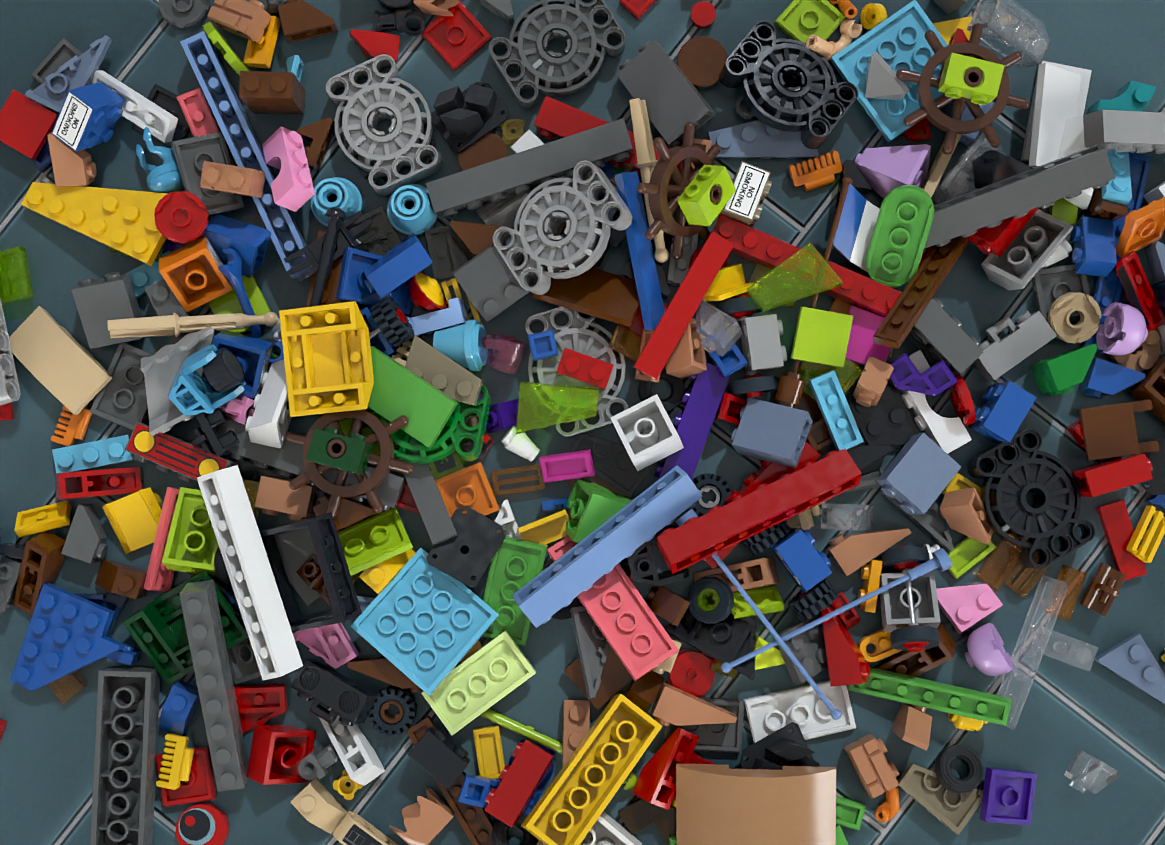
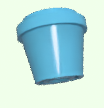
[311,177,363,227]
[387,184,438,236]
[433,319,488,371]

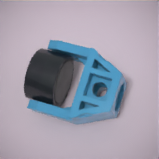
[168,344,246,416]

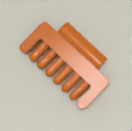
[788,150,843,192]
[50,404,92,446]

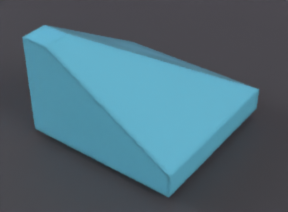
[286,55,304,82]

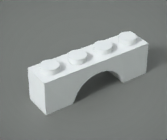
[893,350,972,454]

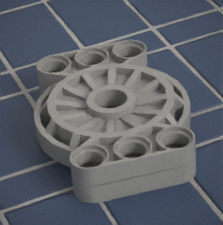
[326,54,441,196]
[493,160,632,295]
[525,306,628,437]

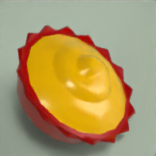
[408,271,447,311]

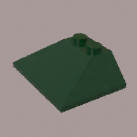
[122,571,248,685]

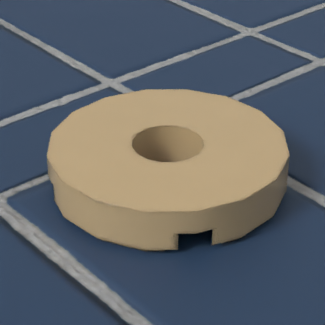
[1048,292,1101,343]

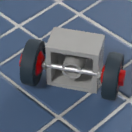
[719,294,787,398]
[879,546,940,652]

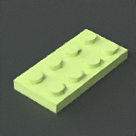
[421,630,536,735]

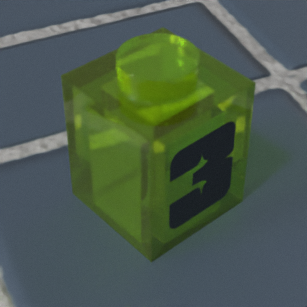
[428,446,468,480]

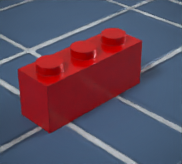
[485,740,555,827]

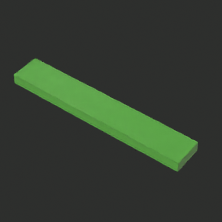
[848,667,1012,726]

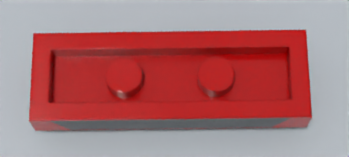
[1115,252,1165,332]

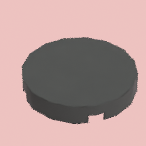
[158,0,210,30]

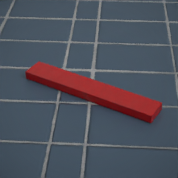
[633,231,734,380]

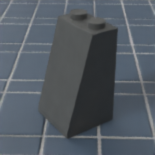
[616,40,716,147]

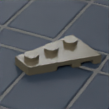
[405,335,483,406]
[897,763,983,835]

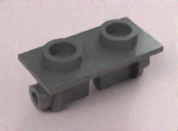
[0,555,22,613]

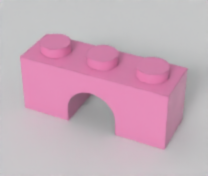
[262,126,315,212]

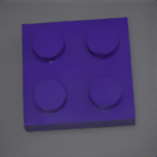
[980,767,1037,825]

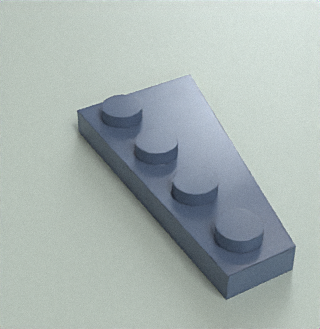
[708,120,819,159]

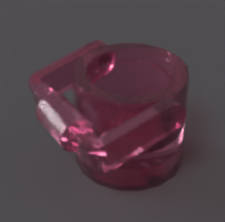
[481,333,527,374]

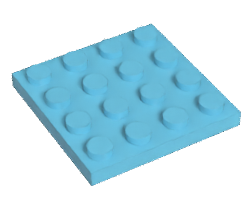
[830,0,948,143]
[351,548,499,696]

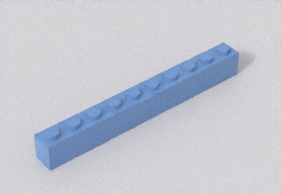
[180,31,313,279]

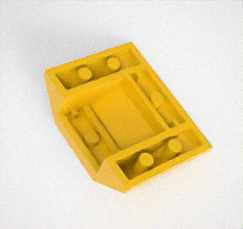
[279,301,374,417]

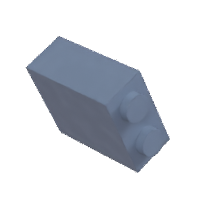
[731,398,813,469]
[876,432,961,515]

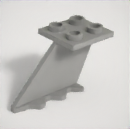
[141,326,214,436]

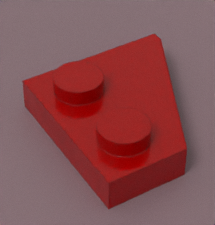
[234,683,288,735]

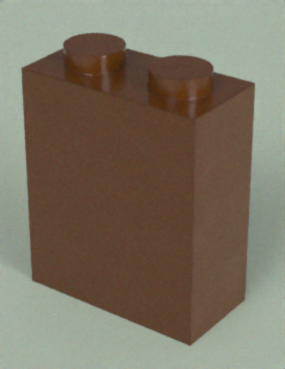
[239,71,305,115]

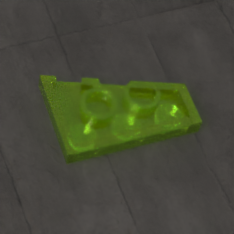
[747,243,843,312]

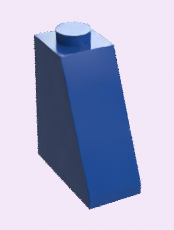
[200,214,271,278]
[364,232,433,298]

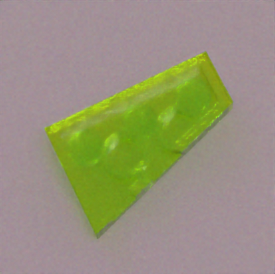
[516,381,599,434]

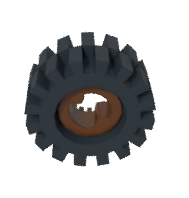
[369,686,417,736]

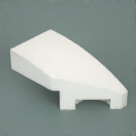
[494,500,522,539]

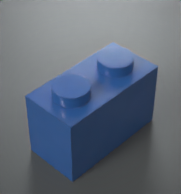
[1070,216,1117,277]

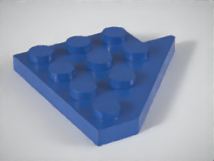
[10,583,125,691]

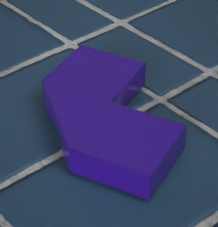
[889,353,958,396]

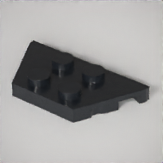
[845,377,920,446]
[665,597,757,680]

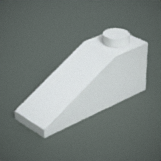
[319,707,385,786]

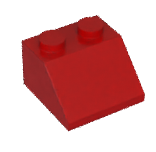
[246,724,316,785]

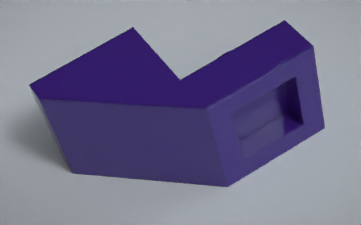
[486,393,543,434]

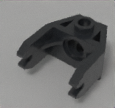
[620,525,690,586]

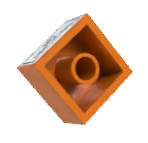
[159,236,233,313]

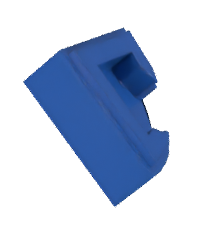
[542,498,568,512]

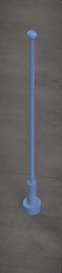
[676,509,841,720]
[721,548,952,673]

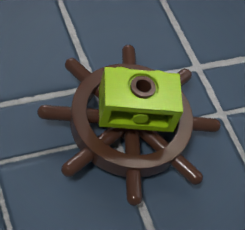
[896,23,1030,155]
[637,122,736,260]

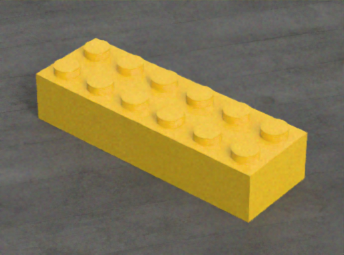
[521,694,662,845]

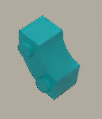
[1088,81,1156,114]

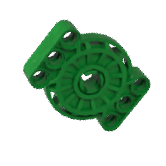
[360,384,491,463]

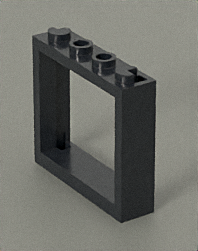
[259,512,362,632]

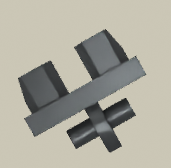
[298,743,339,780]

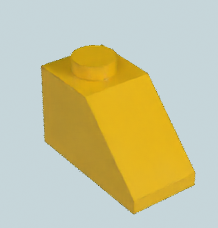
[359,549,416,594]

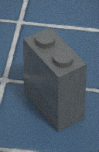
[71,272,142,349]

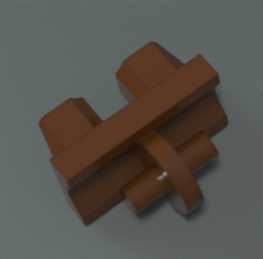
[1080,563,1126,617]

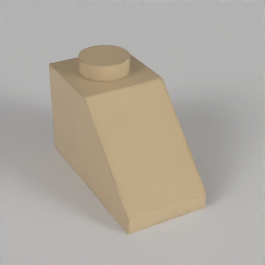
[291,778,347,834]

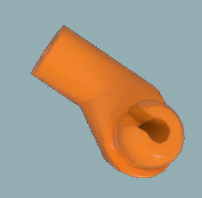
[828,0,858,19]
[875,786,900,823]

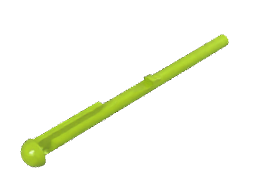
[479,709,637,790]

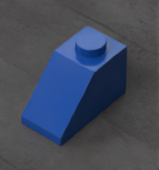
[1078,358,1146,399]
[159,680,200,736]

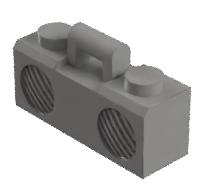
[973,311,1057,382]

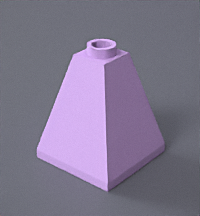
[854,144,931,198]

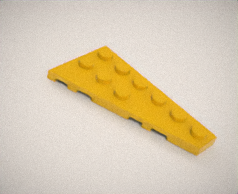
[21,182,168,266]

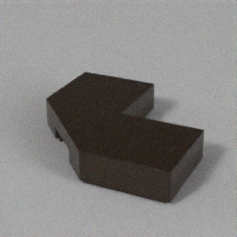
[618,798,677,844]

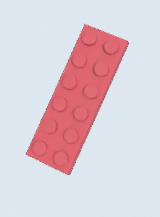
[547,536,679,681]

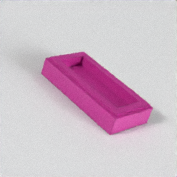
[539,449,595,483]

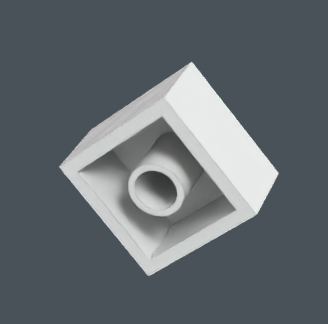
[611,394,684,471]

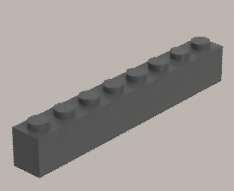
[426,118,634,218]
[923,143,1115,252]
[202,417,406,511]
[179,580,248,792]

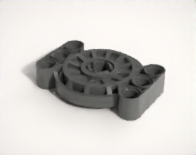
[489,0,626,109]

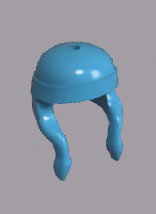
[136,127,184,193]

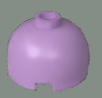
[1096,302,1148,355]
[964,623,1014,676]

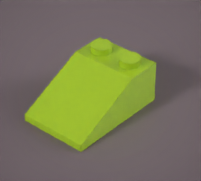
[162,487,219,577]

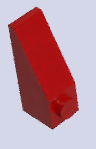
[54,467,142,500]
[821,607,870,687]
[632,727,699,810]

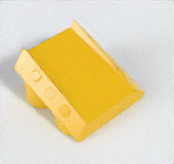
[102,487,162,554]

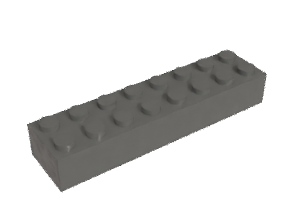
[90,666,160,845]

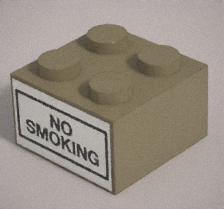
[720,161,772,226]

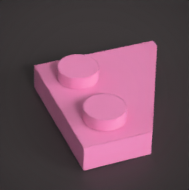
[936,584,1003,634]
[293,611,360,669]

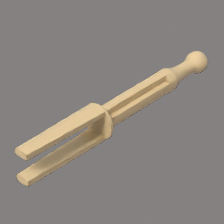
[629,98,669,263]
[107,312,278,338]

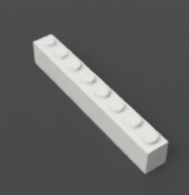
[197,465,303,680]

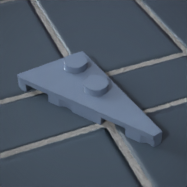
[25,35,113,113]
[1094,633,1165,705]

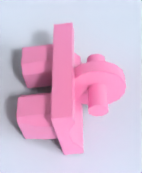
[218,395,255,425]

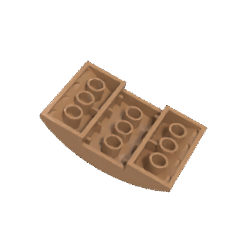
[676,764,836,845]

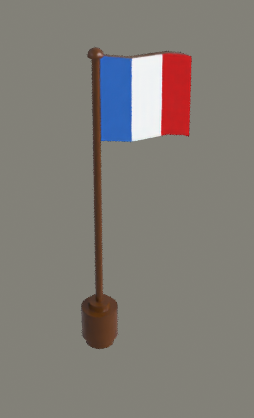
[774,177,880,409]

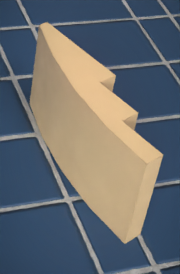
[9,306,112,415]

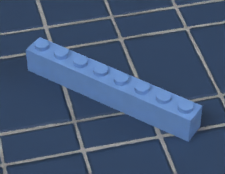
[512,465,703,628]

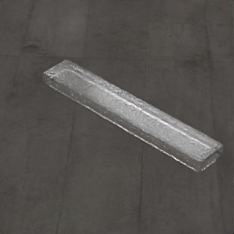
[997,574,1069,730]

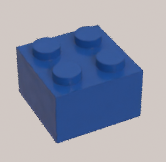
[968,381,1037,444]

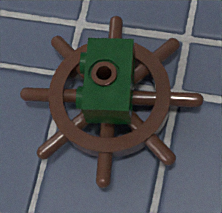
[285,392,414,518]

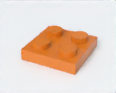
[1116,197,1165,258]
[435,462,500,517]

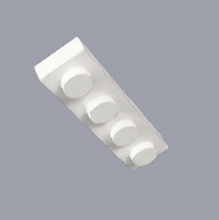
[92,70,178,143]

